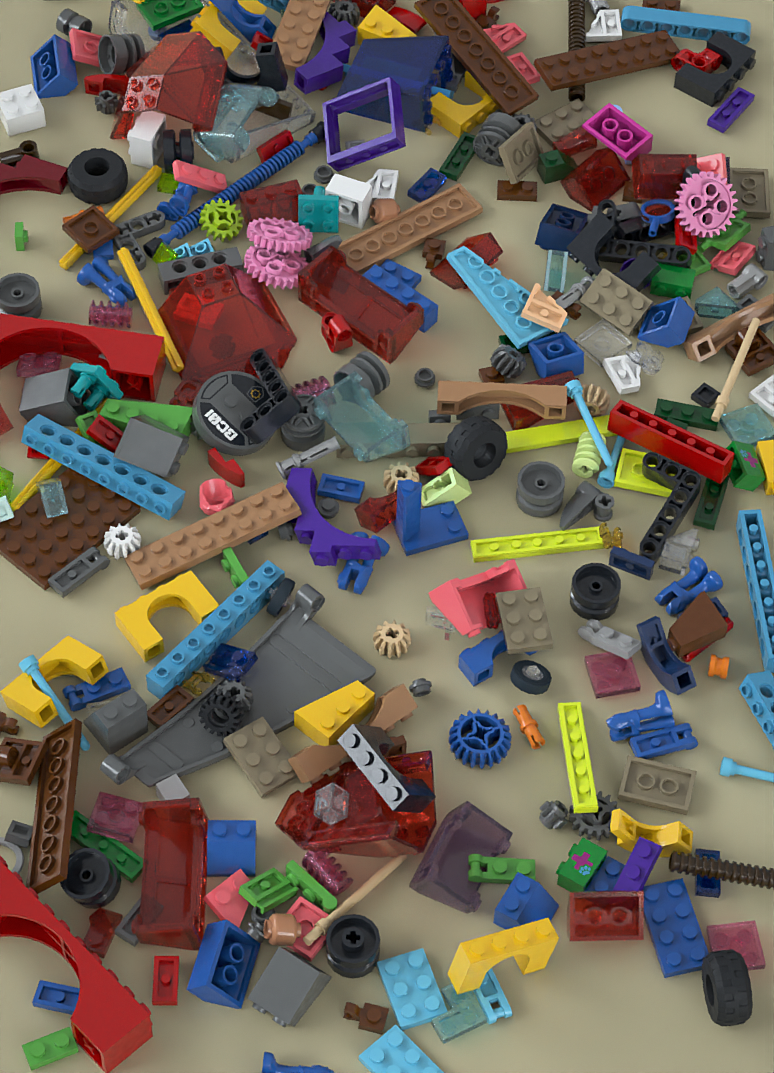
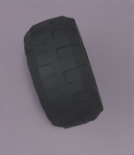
[68,148,128,205]
[444,415,508,481]
[702,949,753,1027]

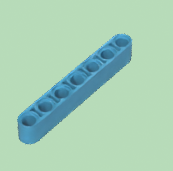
[620,6,751,44]

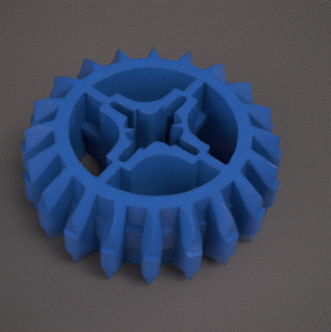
[448,708,512,770]

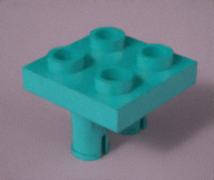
[298,186,339,233]
[70,362,124,412]

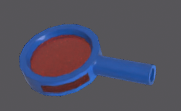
[641,199,675,237]

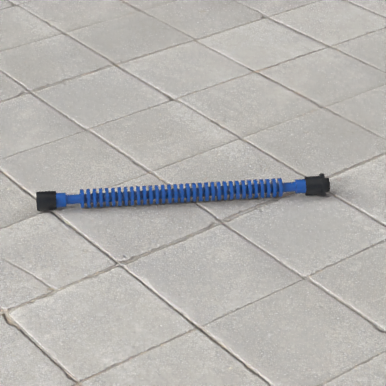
[143,121,325,258]

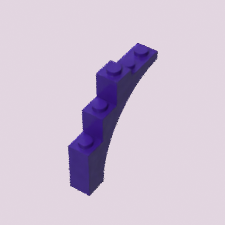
[294,12,357,95]
[286,468,382,566]

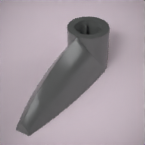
[304,235,342,266]
[560,481,603,531]

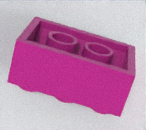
[582,103,653,161]

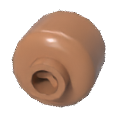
[369,198,401,224]
[263,913,301,946]

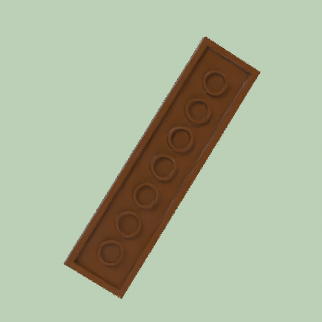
[414,0,539,116]
[533,30,680,91]
[26,718,82,894]

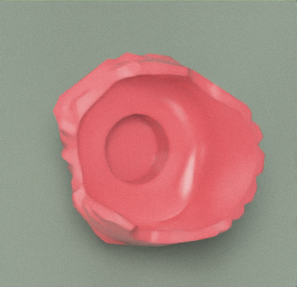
[200,478,235,515]

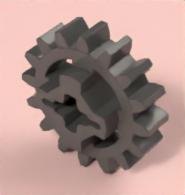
[569,791,617,841]

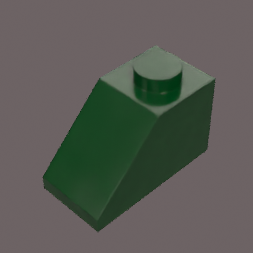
[537,150,581,184]

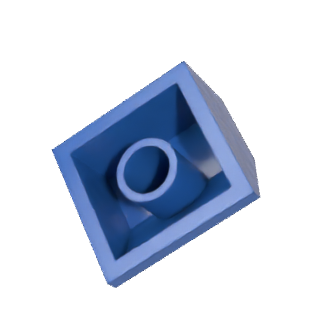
[637,296,695,348]
[527,332,584,384]
[207,820,257,877]
[493,872,559,929]

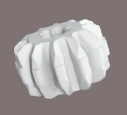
[104,523,141,560]

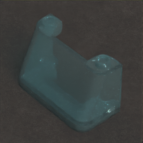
[193,83,280,163]
[314,371,411,462]

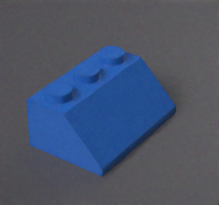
[30,34,78,99]
[186,919,261,1009]

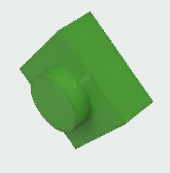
[15,222,29,251]

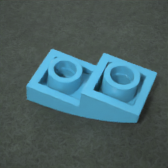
[169,238,214,260]

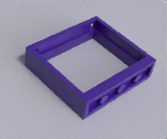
[322,77,406,172]

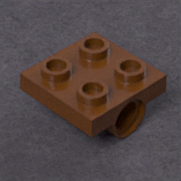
[724,327,774,377]
[0,737,48,786]

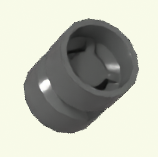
[56,8,92,35]

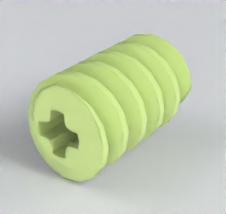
[571,431,606,478]

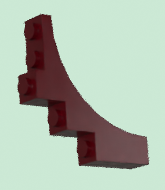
[0,154,69,195]

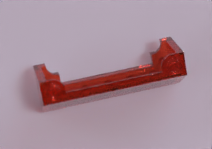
[298,246,424,364]
[131,797,209,951]

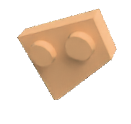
[520,283,567,333]

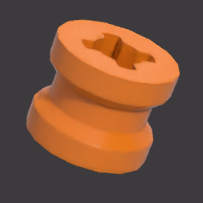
[708,654,730,680]

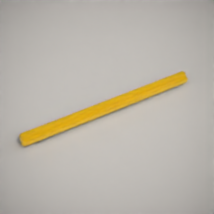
[59,165,162,270]
[117,247,184,373]
[10,398,108,511]

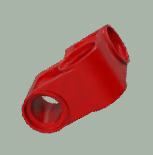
[671,48,723,74]
[321,312,353,353]

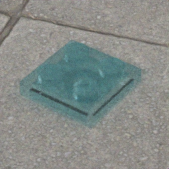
[719,403,774,447]

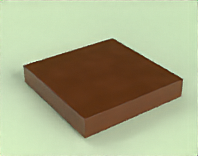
[62,205,120,254]

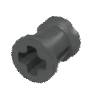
[593,493,614,522]

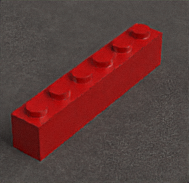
[607,399,735,484]

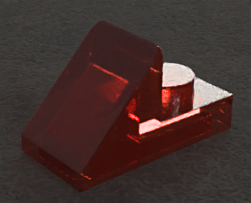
[83,908,123,958]

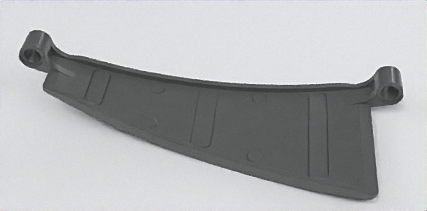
[100,584,376,787]

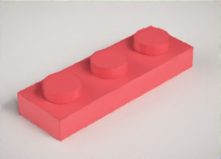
[172,160,227,193]

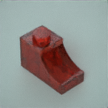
[354,490,397,533]

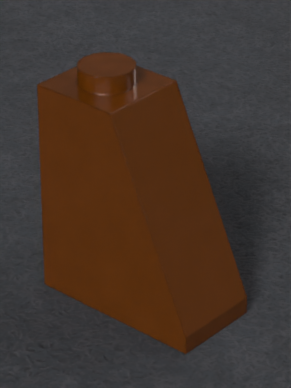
[667,591,728,658]

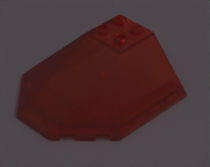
[109,31,228,140]
[158,264,297,386]
[275,750,437,858]

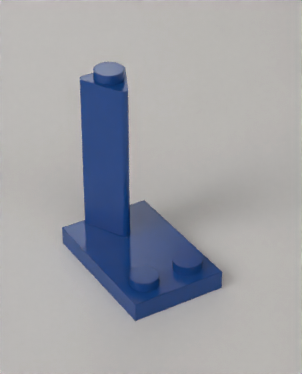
[392,479,469,556]

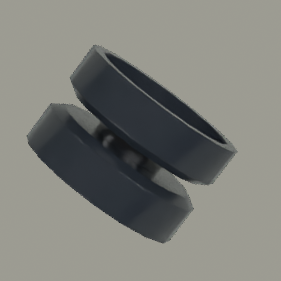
[163,129,194,173]
[570,563,621,621]
[60,848,121,909]
[326,914,380,979]

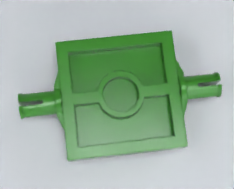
[697,209,751,253]

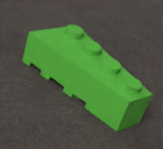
[99,399,193,437]

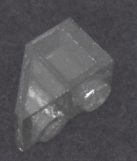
[659,528,700,576]

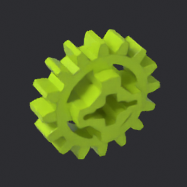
[199,198,243,242]

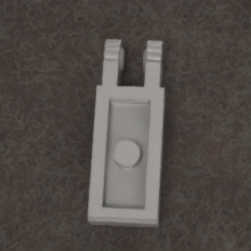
[577,619,641,659]

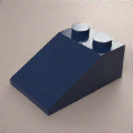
[535,203,588,256]

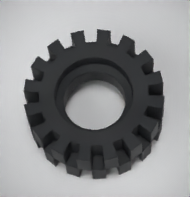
[199,691,244,737]

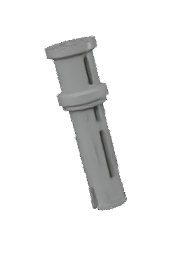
[555,276,595,309]
[276,436,341,480]

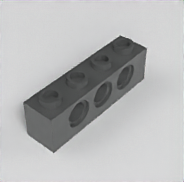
[158,247,244,295]

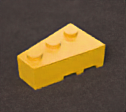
[357,4,417,64]
[294,680,375,746]

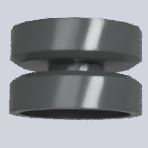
[0,273,43,318]
[516,461,565,517]

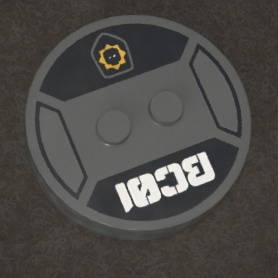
[192,371,275,456]

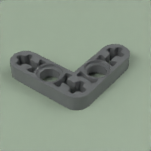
[111,210,166,271]

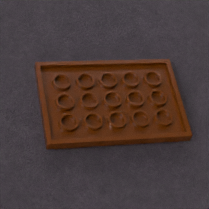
[0,468,141,591]

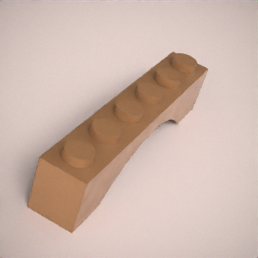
[682,293,774,362]
[437,380,567,419]
[287,683,418,784]

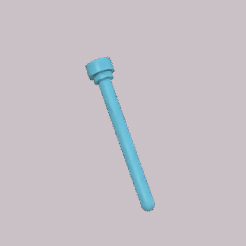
[565,380,614,467]
[597,435,625,489]
[18,655,90,751]
[719,757,774,783]

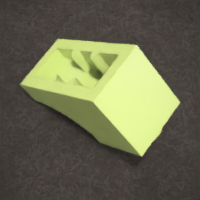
[421,467,472,508]

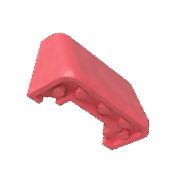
[428,559,527,638]

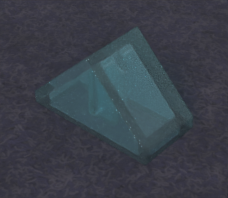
[544,249,569,293]
[694,286,737,319]
[36,477,68,518]

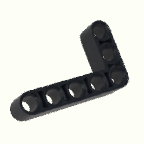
[614,165,709,242]
[597,199,692,268]
[240,348,301,444]
[639,452,701,563]

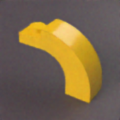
[610,808,693,857]

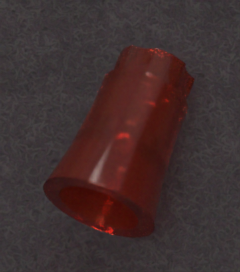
[552,125,597,157]

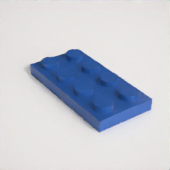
[638,878,709,978]

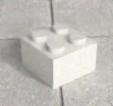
[0,84,46,137]
[127,109,167,169]
[325,173,372,229]

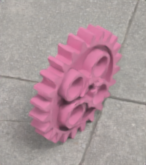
[674,171,738,238]
[246,217,313,253]
[243,244,310,290]

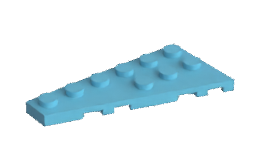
[446,246,569,349]

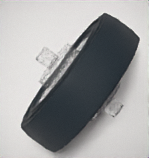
[266,577,296,617]
[510,660,552,695]

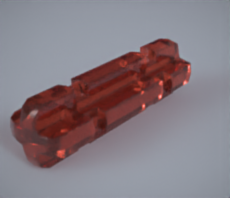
[483,592,500,629]

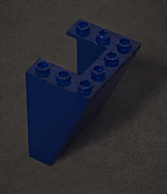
[336,35,453,132]

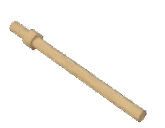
[711,318,760,422]
[303,851,407,945]

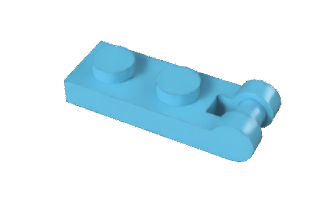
[473,968,512,1025]

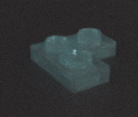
[431,984,487,1044]

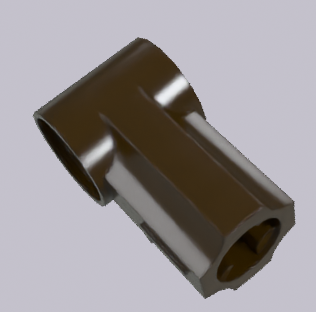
[0,140,40,167]

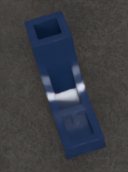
[636,616,697,695]

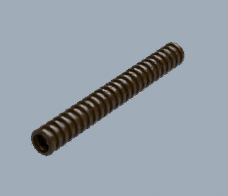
[568,0,585,102]
[669,851,774,889]

